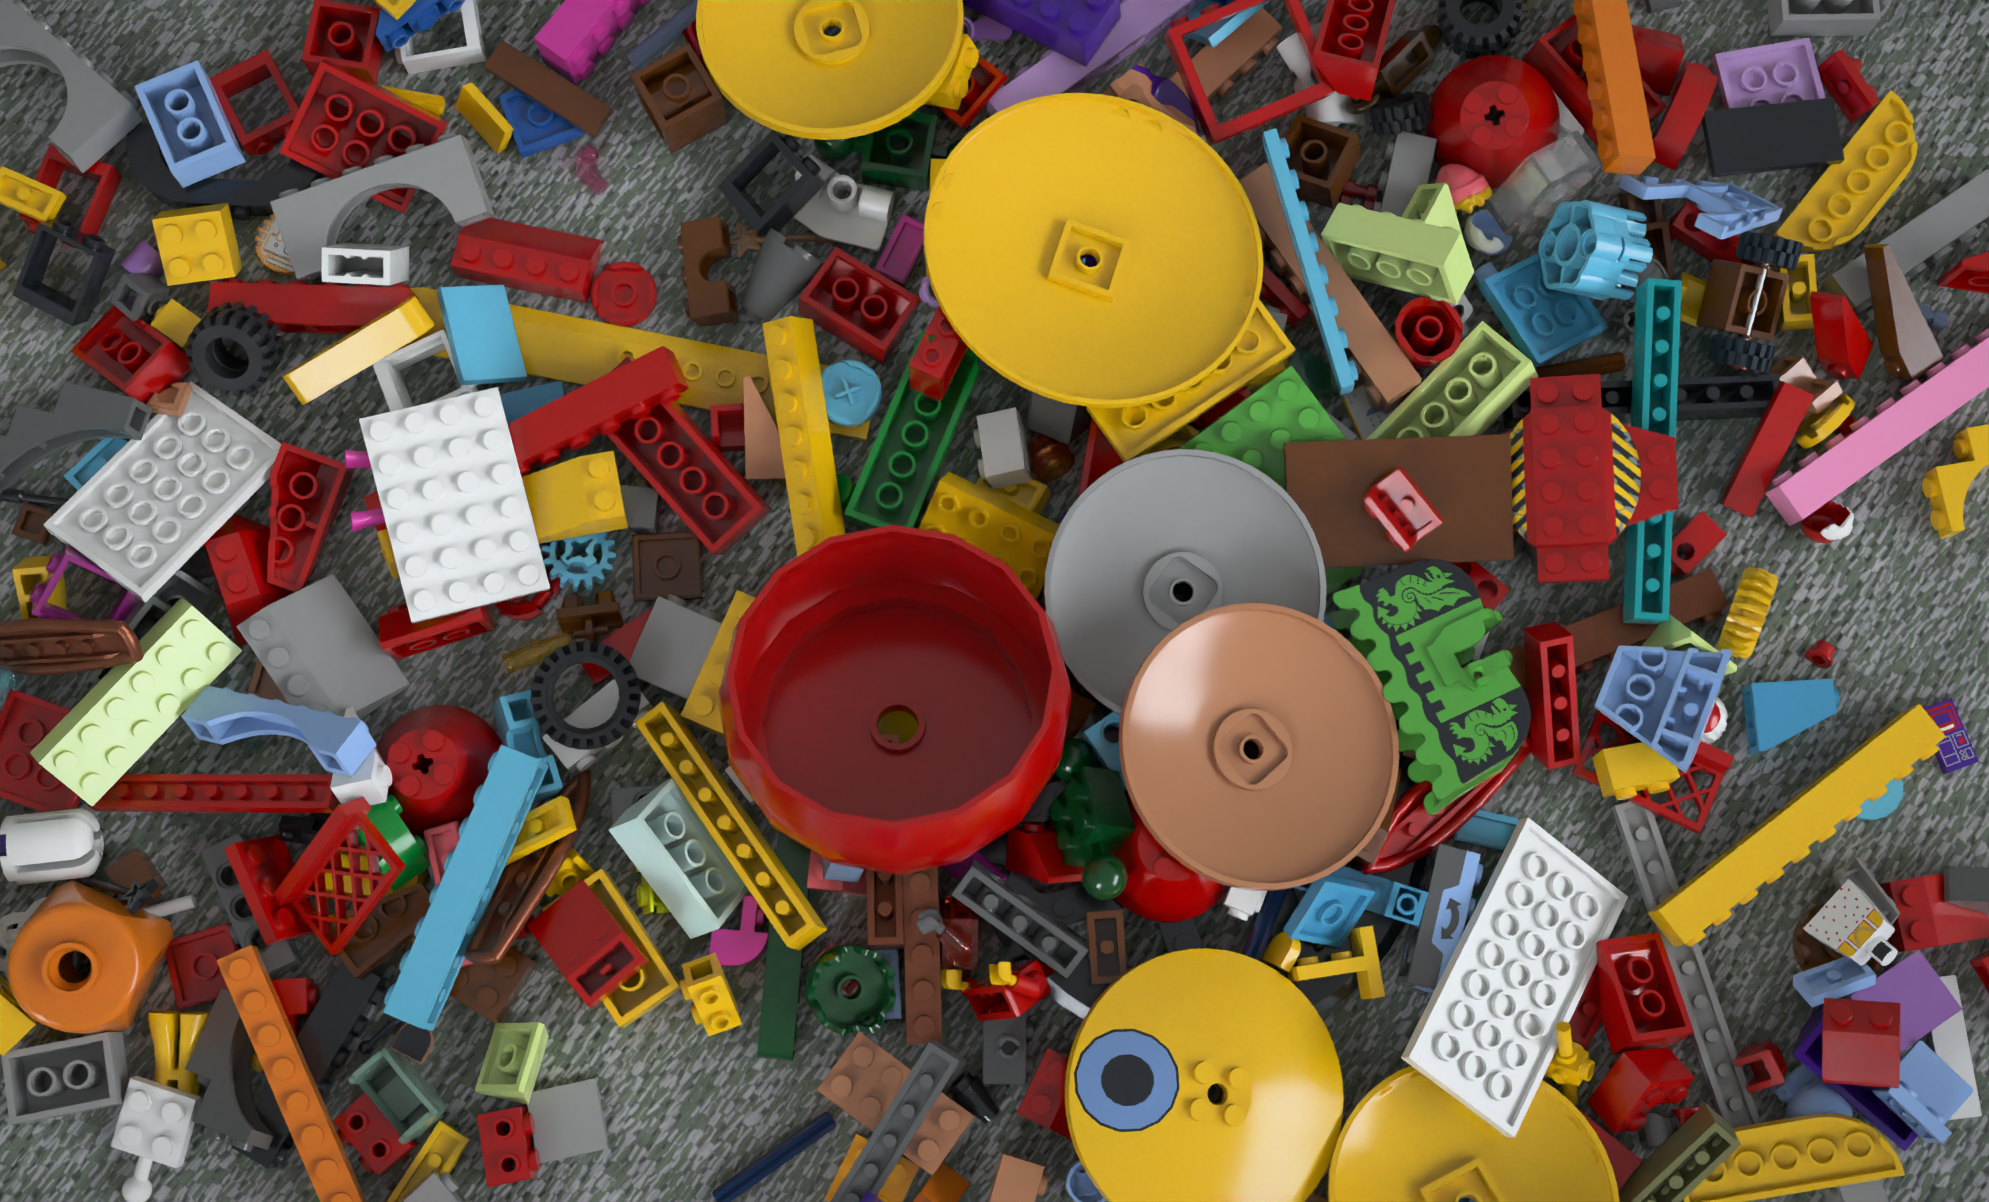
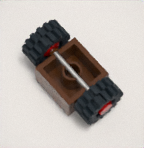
[1696,231,1803,373]

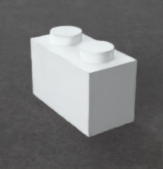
[973,407,1032,490]

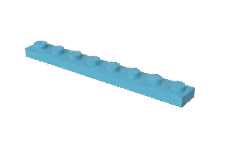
[1262,128,1358,395]

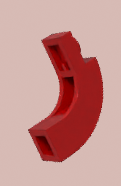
[1652,61,1718,170]

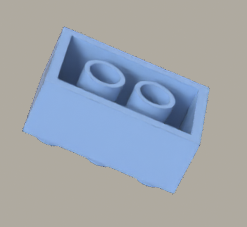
[134,60,246,188]

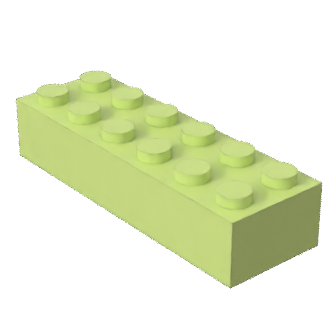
[1366,321,1538,440]
[30,597,242,807]

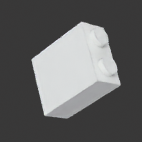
[322,243,410,285]

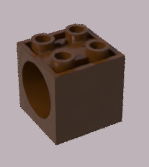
[631,43,728,154]

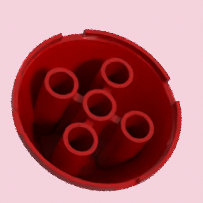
[1426,55,1560,189]
[376,705,501,840]
[1113,793,1229,923]

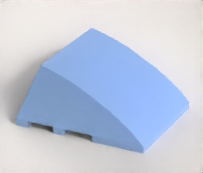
[1594,645,1732,773]

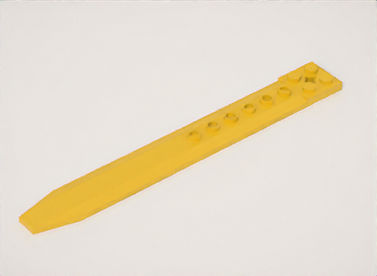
[401,287,881,442]

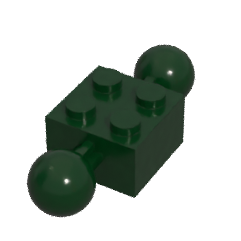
[814,111,962,191]
[1049,738,1135,900]

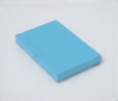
[437,285,527,386]

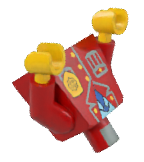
[941,958,1053,1021]

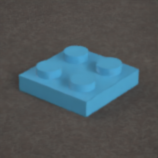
[1283,875,1376,948]

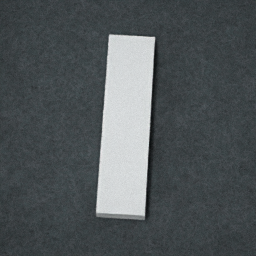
[1928,975,1982,1120]

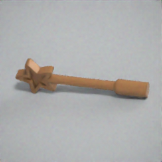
[730,222,835,259]

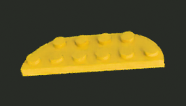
[1774,90,1918,252]
[1684,1113,1905,1202]

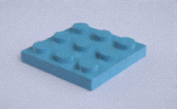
[1478,253,1608,368]

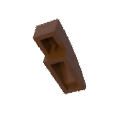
[1619,192,1675,280]

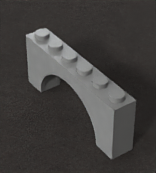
[0,0,143,173]
[270,133,495,282]

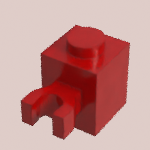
[271,978,320,1038]

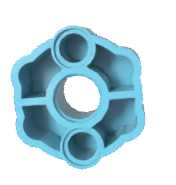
[1538,200,1653,301]

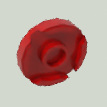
[590,261,658,327]

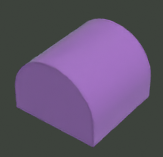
[120,240,164,278]

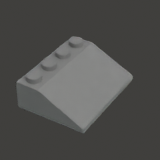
[237,574,411,719]

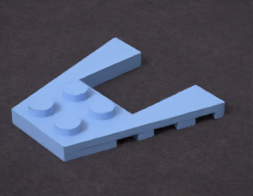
[1619,174,1783,239]

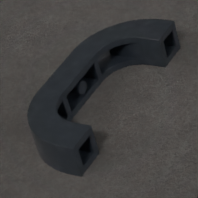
[126,124,328,221]

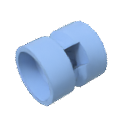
[1065,1159,1106,1202]

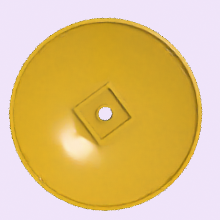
[1328,1066,1620,1202]

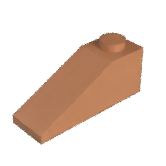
[743,377,786,479]

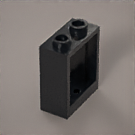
[718,130,826,236]
[13,218,116,326]

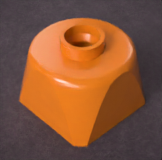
[8,880,174,1034]

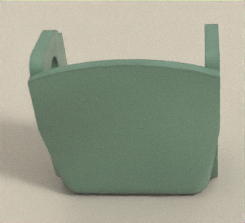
[348,1048,445,1144]

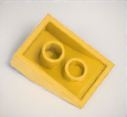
[521,451,628,544]

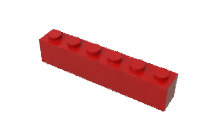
[207,278,419,335]

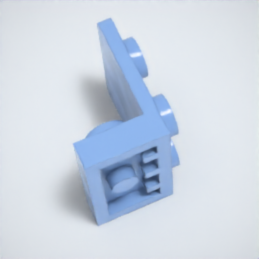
[1872,1041,1973,1144]

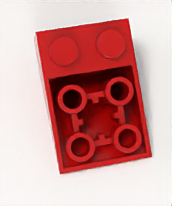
[527,879,650,1008]

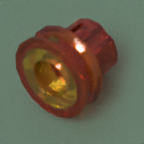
[1028,434,1075,482]

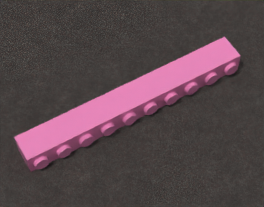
[1765,327,1989,526]

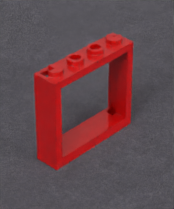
[1164,0,1336,146]

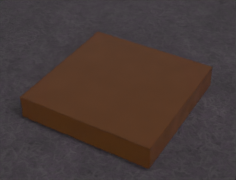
[632,531,703,602]

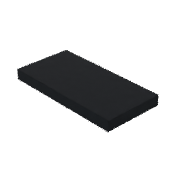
[1701,98,1845,178]

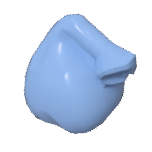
[1769,1064,1853,1118]

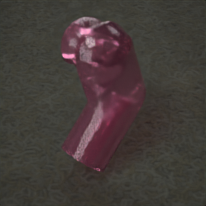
[576,145,609,195]

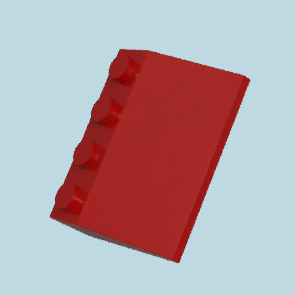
[279,59,449,214]

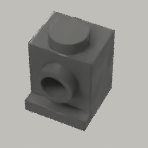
[110,273,170,321]

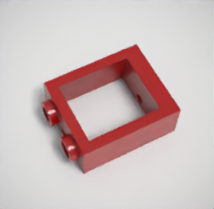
[210,49,300,156]
[18,145,122,249]
[909,305,969,402]

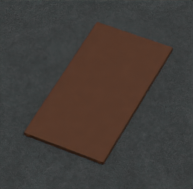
[1283,434,1515,568]

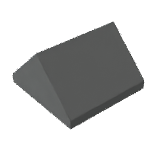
[1025,391,1092,445]

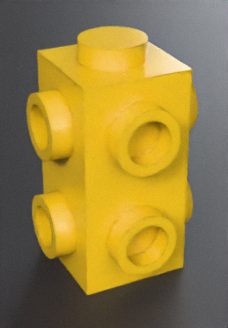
[679,952,742,1037]

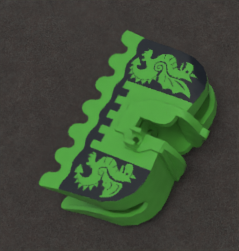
[1328,559,1531,816]

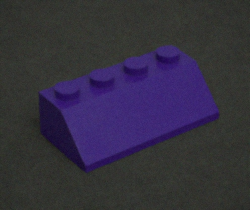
[1791,1004,1918,1151]

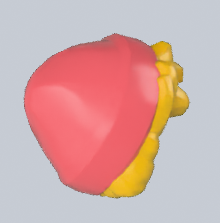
[1434,164,1492,214]

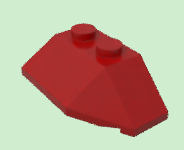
[202,514,294,647]

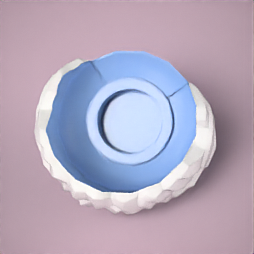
[1463,210,1512,256]

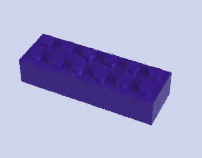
[963,0,1121,67]

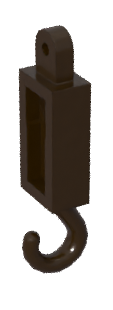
[1346,25,1441,115]

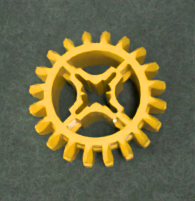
[1717,566,1778,659]

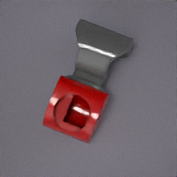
[1638,1106,1702,1146]

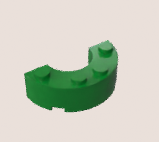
[332,773,429,891]

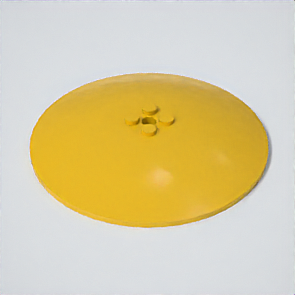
[923,93,1263,408]

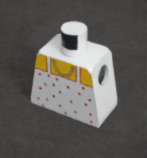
[1803,879,1898,966]

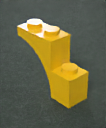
[1922,424,1989,538]

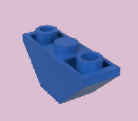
[376,0,466,52]

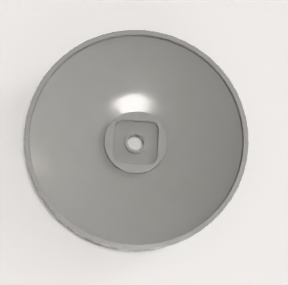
[1044,449,1327,715]

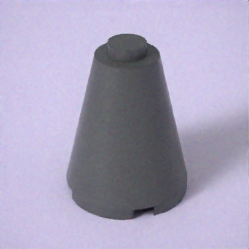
[740,228,824,324]

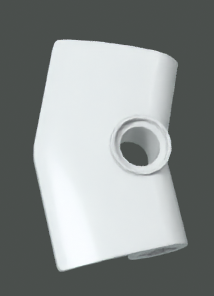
[1276,22,1366,127]
[775,154,895,251]

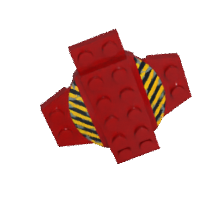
[1504,374,1679,584]

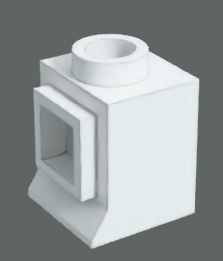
[1222,886,1267,922]

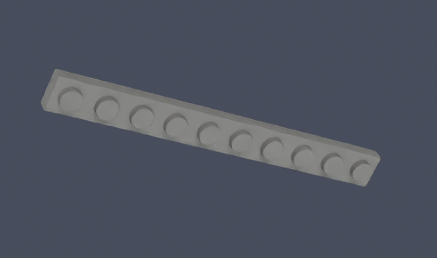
[1611,801,1761,1128]

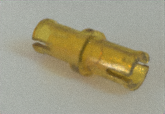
[502,630,573,675]

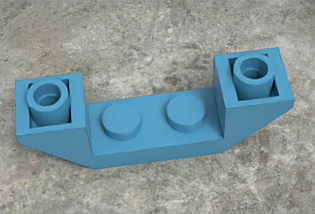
[1293,866,1429,926]

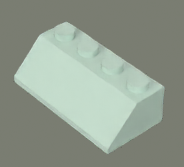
[609,778,749,939]

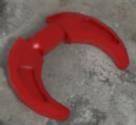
[495,556,562,621]

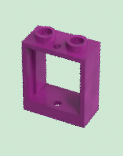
[29,545,139,621]

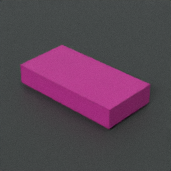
[874,213,924,287]

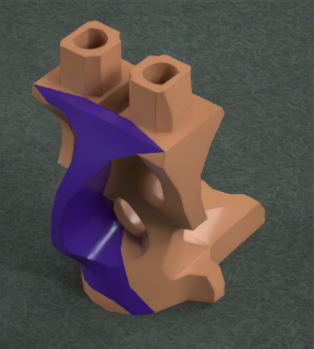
[1102,62,1204,138]

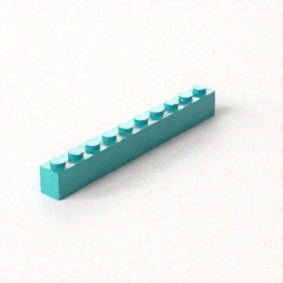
[1622,278,1682,625]

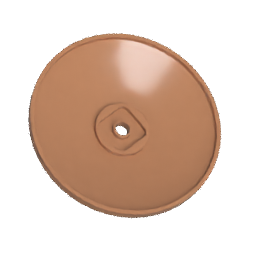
[1119,603,1399,891]

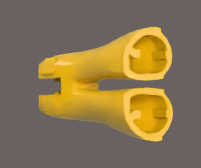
[148,1010,210,1096]

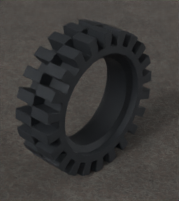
[530,641,641,750]

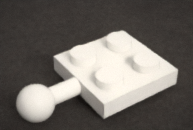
[111,1076,202,1202]

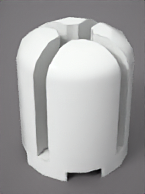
[0,808,104,885]

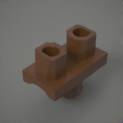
[556,590,624,642]

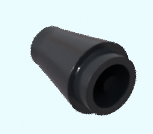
[948,1070,1000,1124]

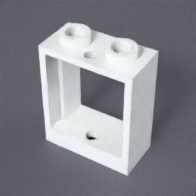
[394,0,487,74]
[372,329,478,412]

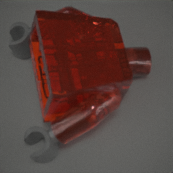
[917,881,980,982]

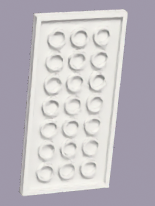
[1401,817,1628,1137]

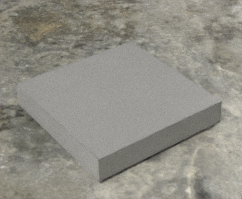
[527,1078,609,1164]

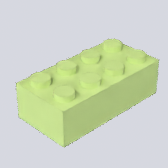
[1321,203,1474,305]

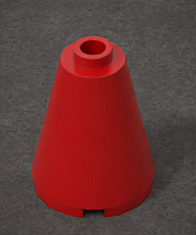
[1394,297,1463,373]

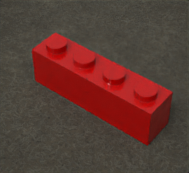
[1523,621,1581,770]

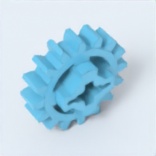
[541,532,616,592]

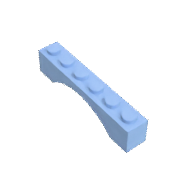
[181,685,377,777]

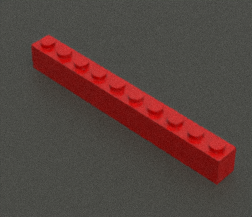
[363,346,690,532]

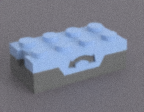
[1396,843,1483,994]

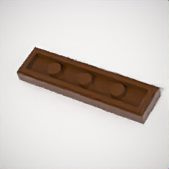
[483,40,613,138]

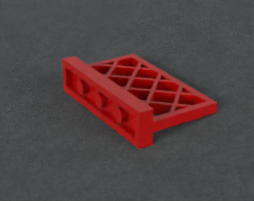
[1571,709,1734,834]
[273,797,406,956]

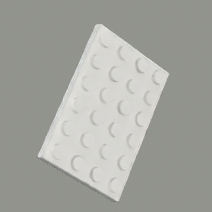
[43,382,281,603]
[359,387,550,624]

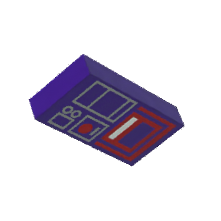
[1923,698,1979,774]

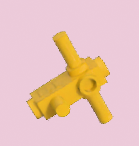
[1544,1021,1595,1105]

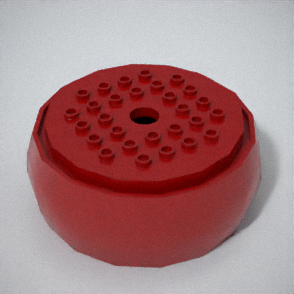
[718,525,1072,875]

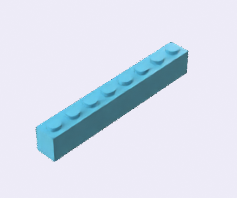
[383,744,549,1031]

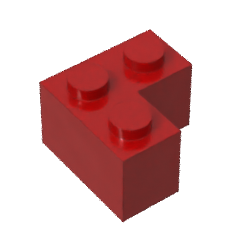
[1587,1047,1695,1133]

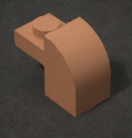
[1761,355,1843,420]

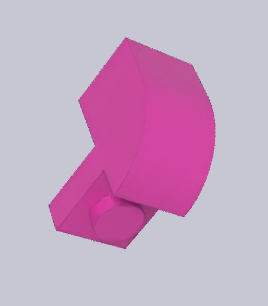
[709,895,769,967]

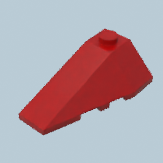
[267,441,355,592]

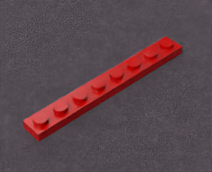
[88,774,339,813]

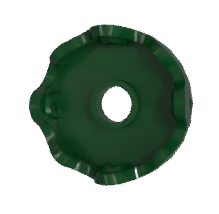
[805,943,896,1036]

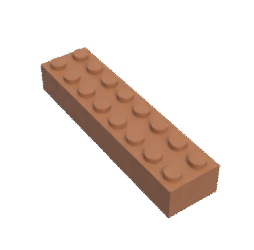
[1239,163,1422,415]

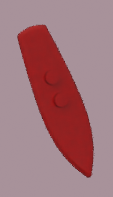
[1361,734,1533,875]

